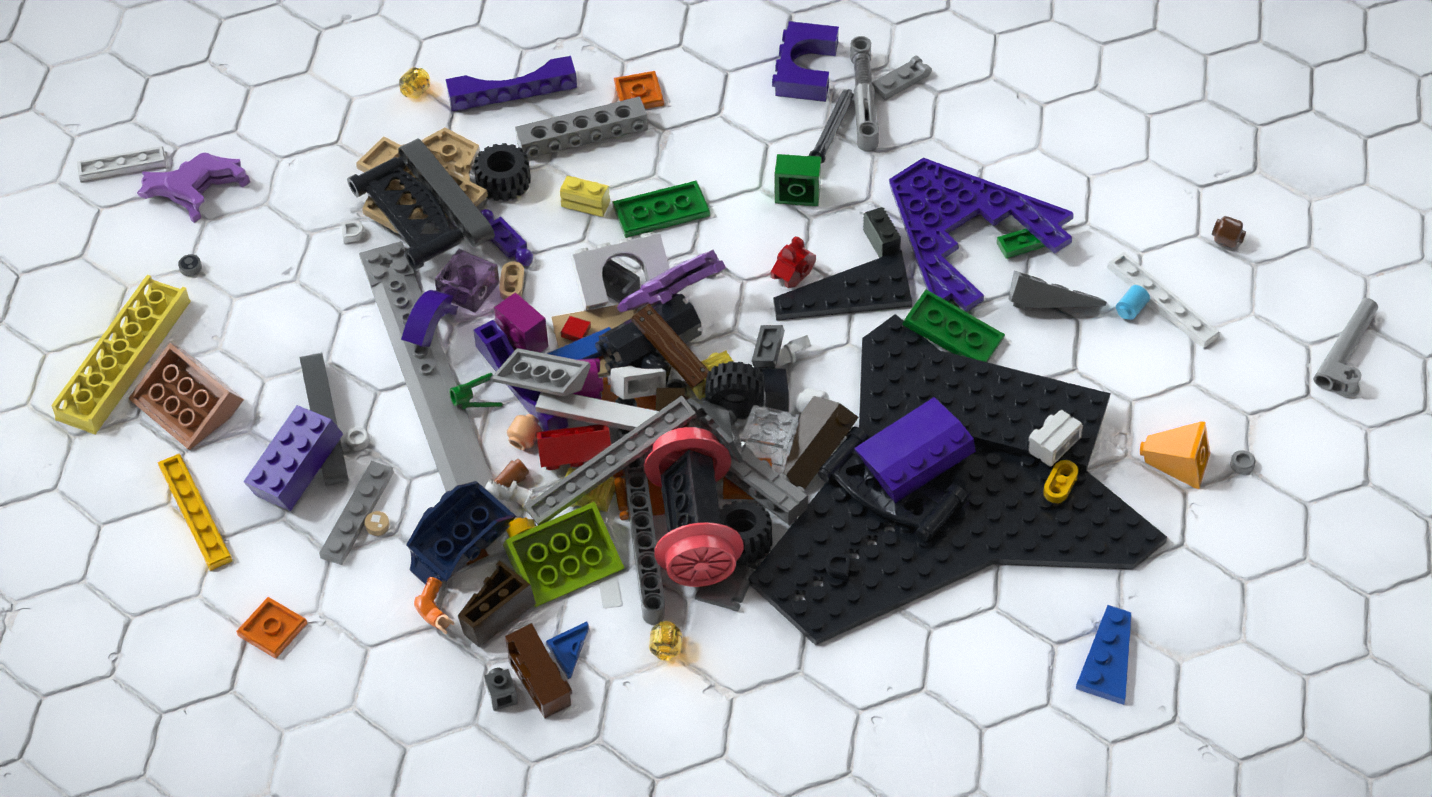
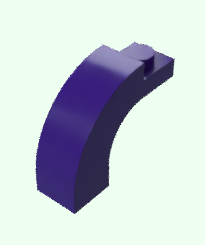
[401,290,458,347]

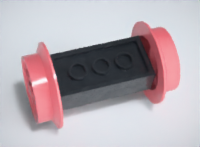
[644,427,744,587]

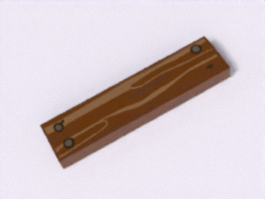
[631,304,709,389]

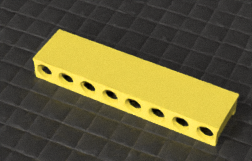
[51,274,191,435]

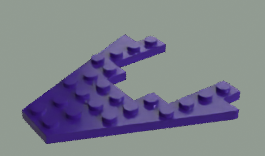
[889,157,1074,312]

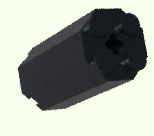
[595,294,702,375]

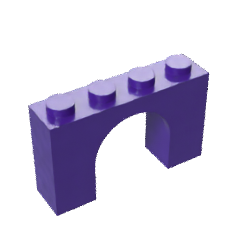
[772,21,839,102]

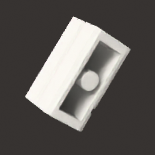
[1029,410,1083,466]

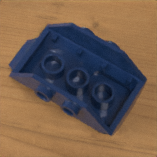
[406,481,517,585]

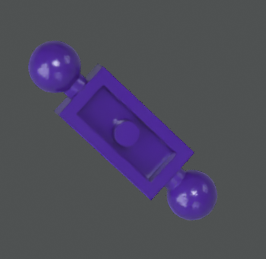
[480,209,533,266]

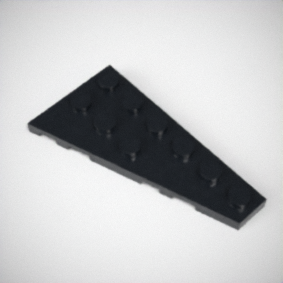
[773,250,912,321]

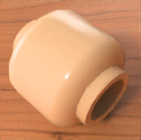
[507,414,542,450]

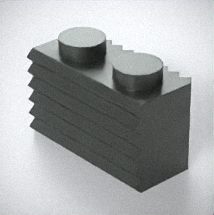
[863,207,901,258]

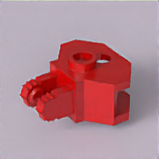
[770,236,816,288]

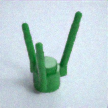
[449,373,503,409]

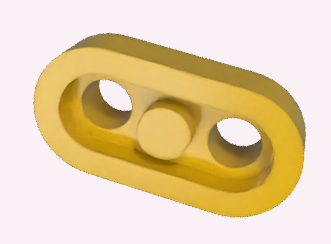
[1044,460,1078,503]
[506,517,537,538]

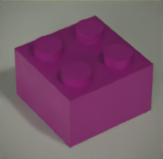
[494,292,549,353]

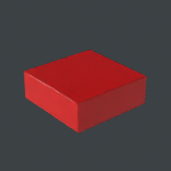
[560,316,591,341]

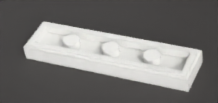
[76,146,167,182]

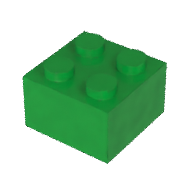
[774,154,821,206]

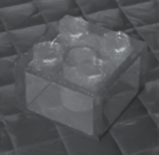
[741,405,799,467]

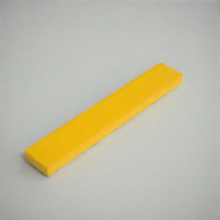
[157,453,233,571]

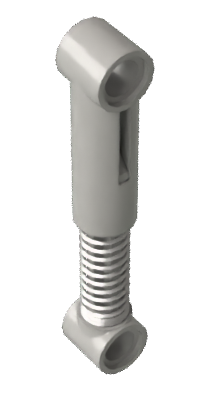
[850,36,879,152]

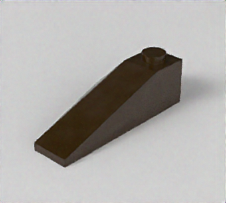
[783,396,859,490]

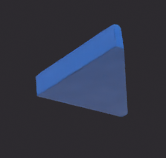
[546,621,589,679]

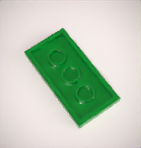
[612,180,710,238]
[902,289,1005,362]

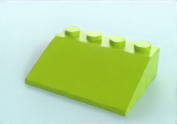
[502,501,624,608]

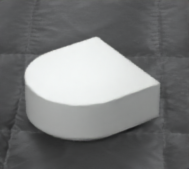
[341,221,365,244]

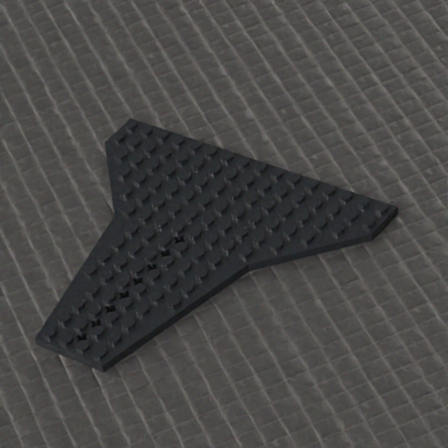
[748,314,1167,646]

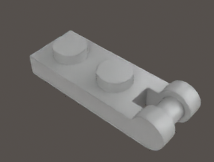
[872,55,932,100]

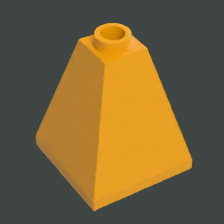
[1139,421,1211,489]

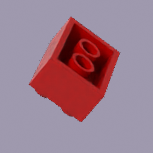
[536,424,611,470]

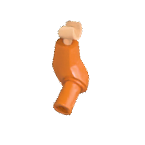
[414,577,455,634]

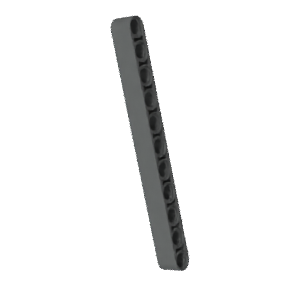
[615,397,665,625]

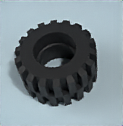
[474,143,531,201]
[705,361,765,419]
[720,500,773,565]

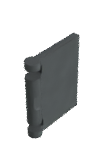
[695,561,759,612]

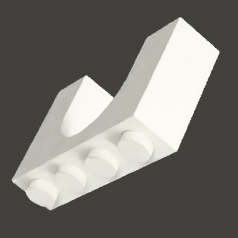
[571,232,670,311]

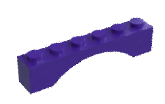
[445,55,577,112]
[473,320,569,431]

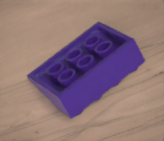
[854,397,976,503]

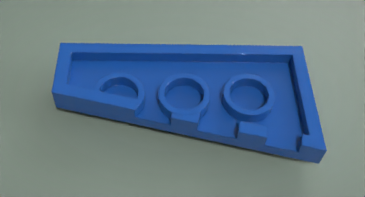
[1076,605,1132,705]

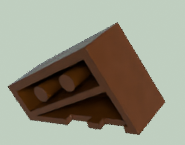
[505,623,573,719]

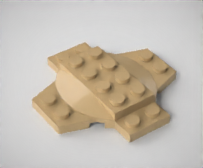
[356,127,488,233]

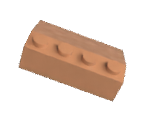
[128,343,244,450]

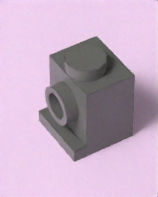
[484,667,518,711]

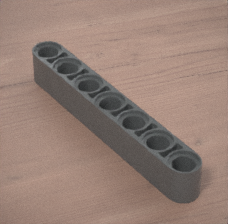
[398,138,495,248]
[299,352,349,486]

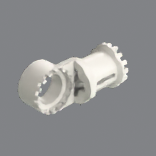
[771,334,812,369]
[485,479,535,510]

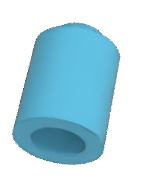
[1116,285,1150,320]

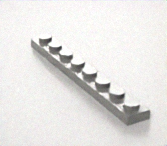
[524,396,697,525]

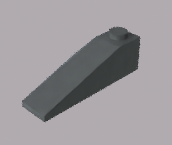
[1008,270,1107,310]
[686,398,743,463]

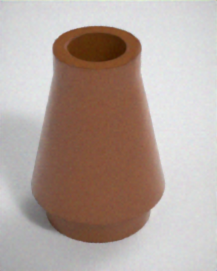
[493,458,529,488]

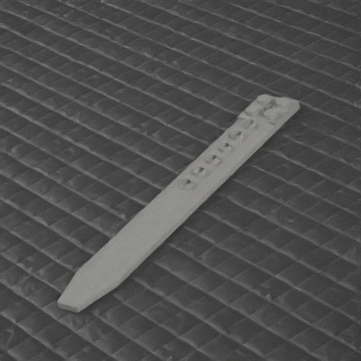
[359,241,493,492]

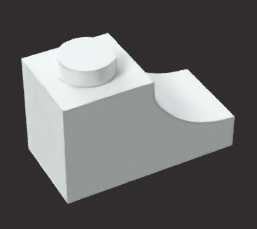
[610,366,666,400]

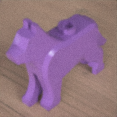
[137,152,250,223]
[617,249,726,312]

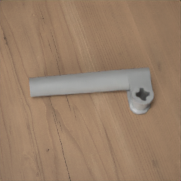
[1313,298,1379,398]

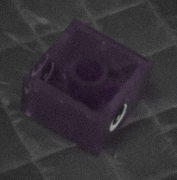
[435,249,500,313]

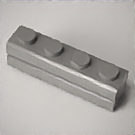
[724,446,808,525]

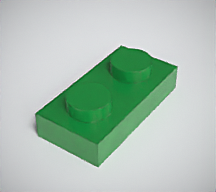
[996,228,1046,259]

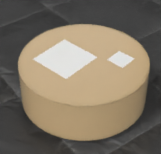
[365,511,390,536]

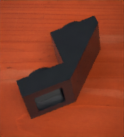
[762,368,789,416]

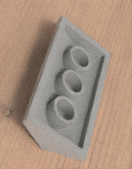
[491,348,591,396]

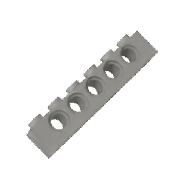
[515,96,648,158]

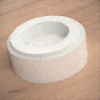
[345,427,370,451]

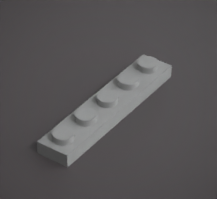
[319,461,394,565]

